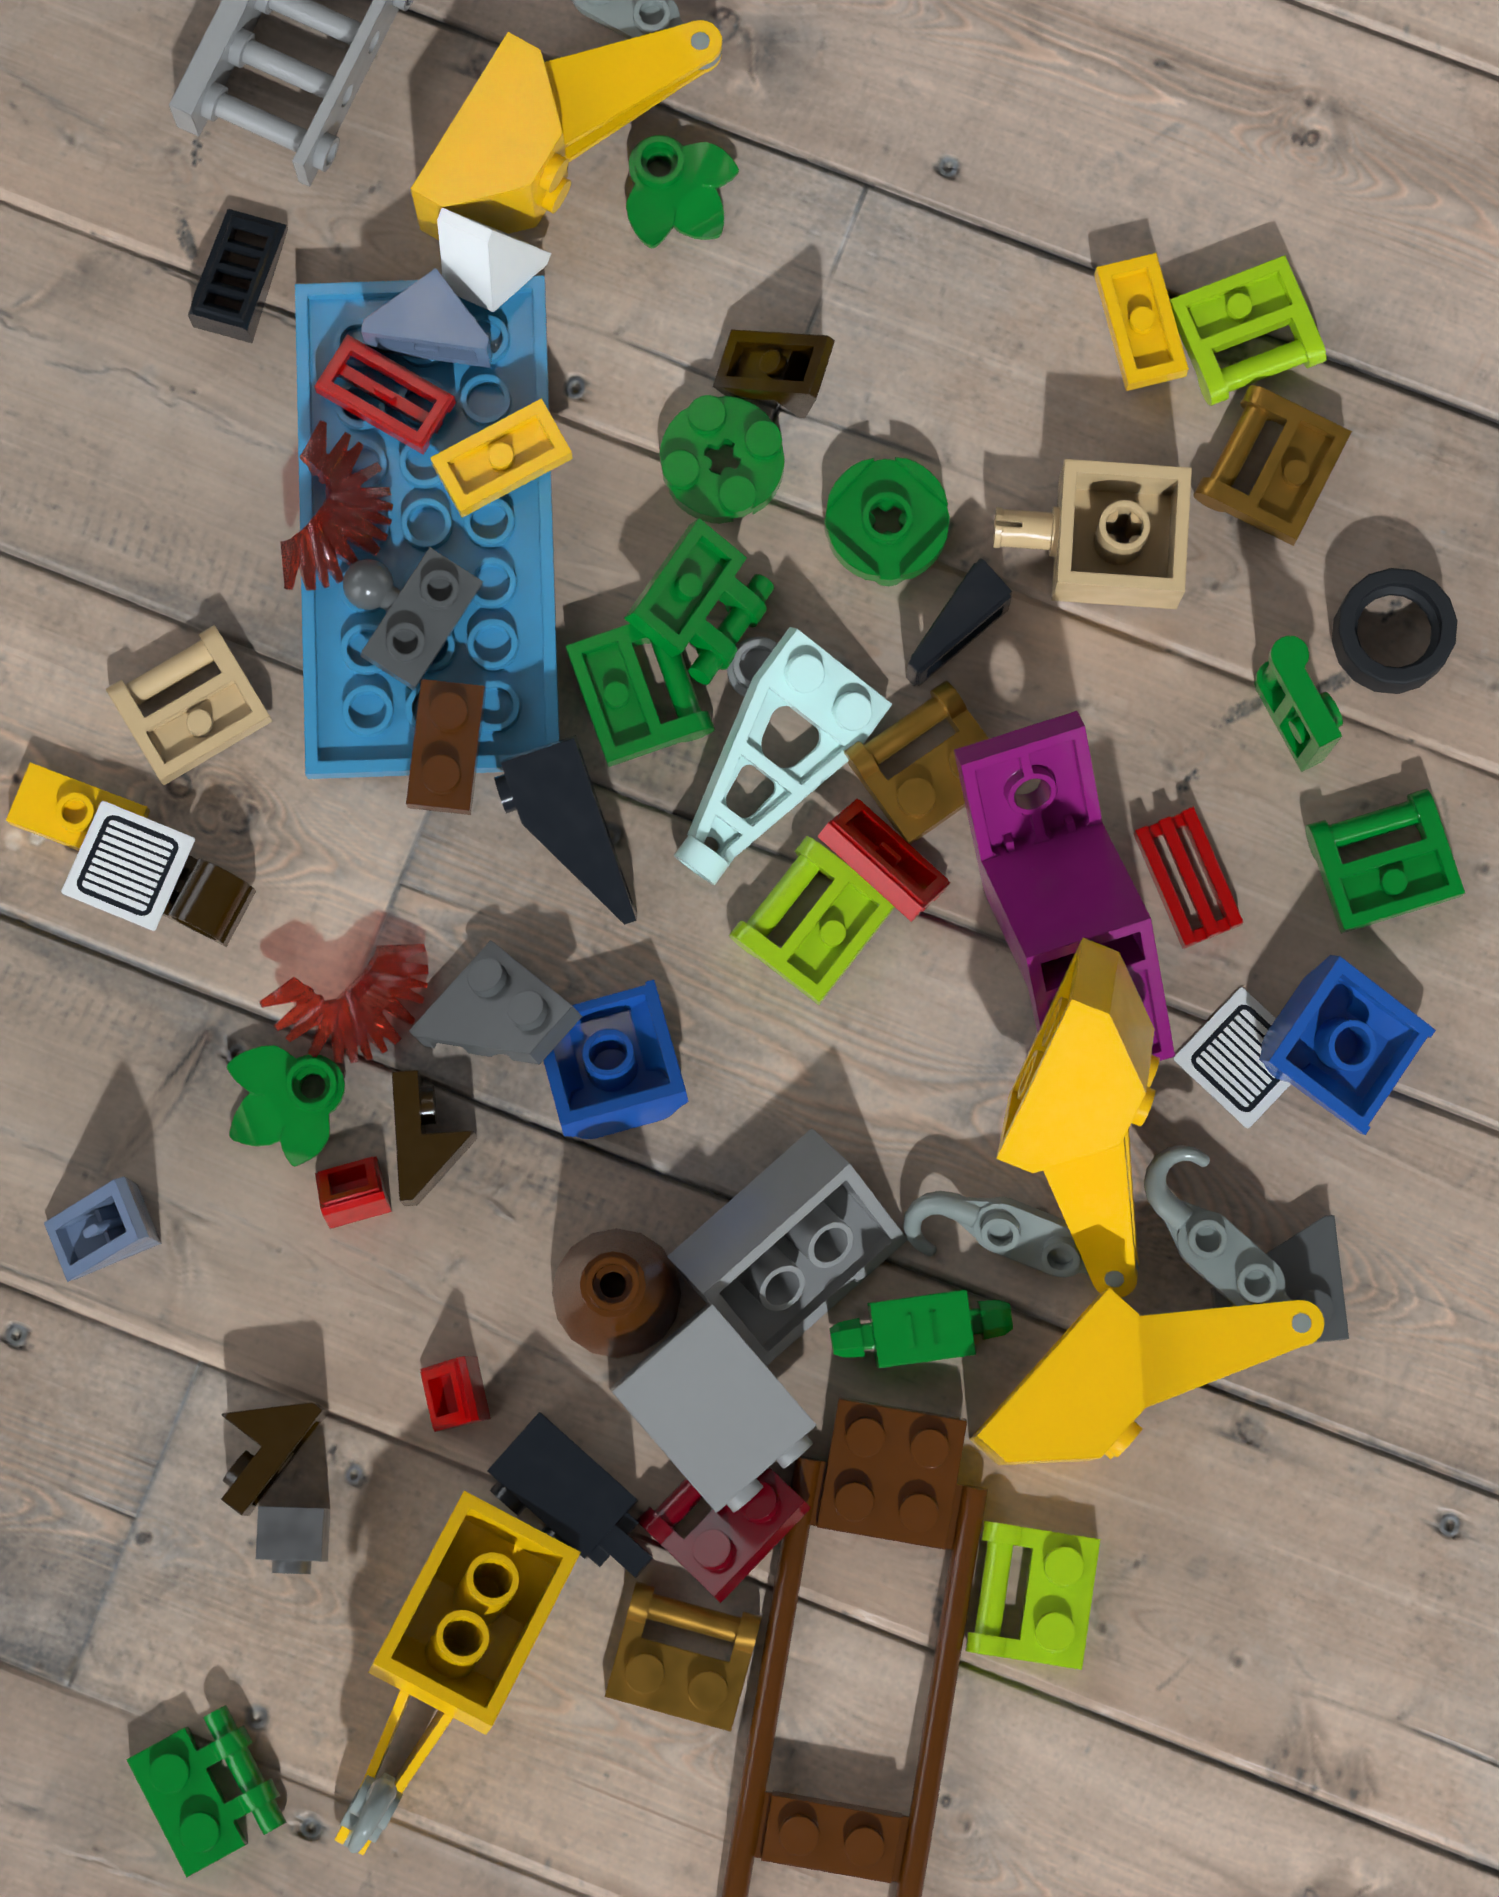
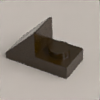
[713,329,835,418]
[392,1070,477,1206]
[221,1402,329,1516]

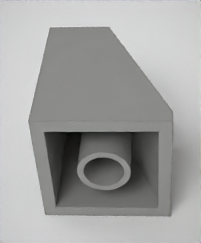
[609,1304,816,1513]

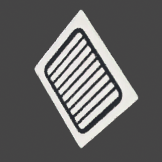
[61,801,195,931]
[1174,987,1291,1129]

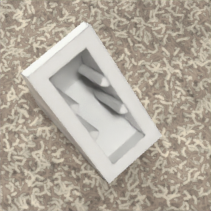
[437,208,552,312]

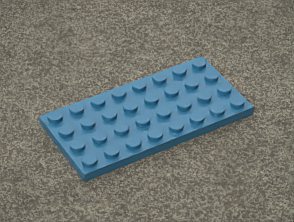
[295,276,560,779]

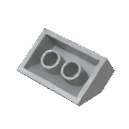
[667,1128,907,1366]

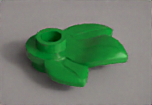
[626,135,739,248]
[226,1045,345,1167]

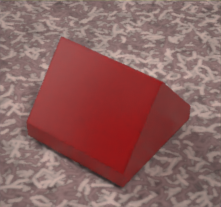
[315,1156,392,1229]
[420,1356,491,1432]

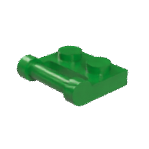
[566,624,715,768]
[1254,635,1343,772]
[1305,789,1465,934]

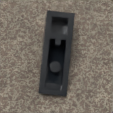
[494,735,637,925]

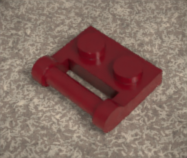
[636,1467,811,1603]

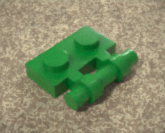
[624,518,774,685]
[126,1705,287,1878]

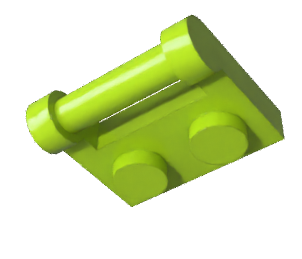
[1170,255,1327,406]
[729,836,895,1005]
[965,1521,1101,1670]

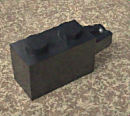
[487,1412,653,1578]

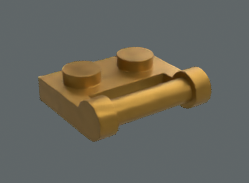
[1193,385,1352,546]
[844,680,989,845]
[605,1582,762,1732]

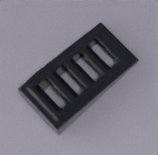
[188,209,288,343]
[906,558,1012,687]

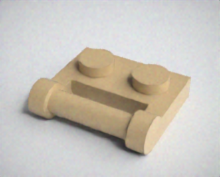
[106,625,273,786]

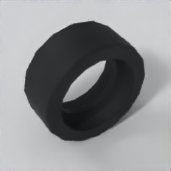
[1332,568,1458,694]

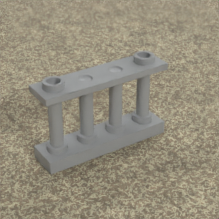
[169,0,414,187]

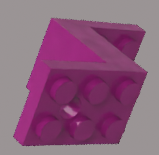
[954,711,1175,1061]

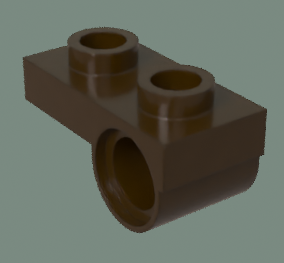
[163,855,256,947]

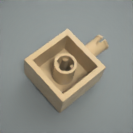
[993,459,1192,609]

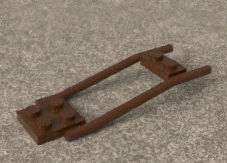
[721,1397,988,1897]

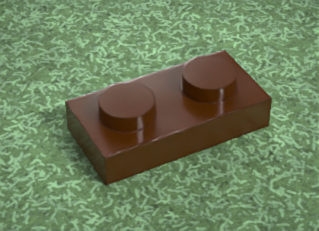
[406,679,486,815]

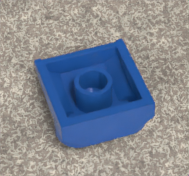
[1259,955,1436,1135]
[543,980,689,1139]

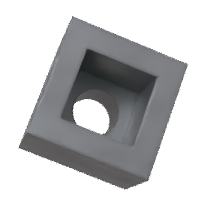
[255,1506,330,1574]

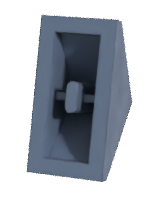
[361,268,492,368]
[44,1176,162,1282]

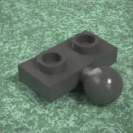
[343,547,483,690]

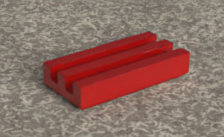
[314,334,456,455]
[817,798,951,922]
[1133,806,1243,949]

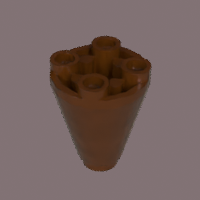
[552,1228,681,1359]

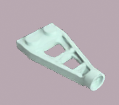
[674,627,892,885]

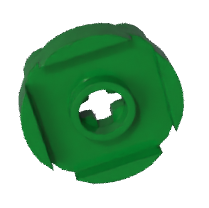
[660,395,785,524]
[824,457,950,587]

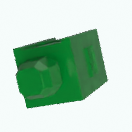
[829,1290,1013,1368]

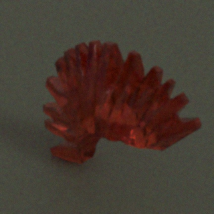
[280,420,393,591]
[259,944,429,1064]

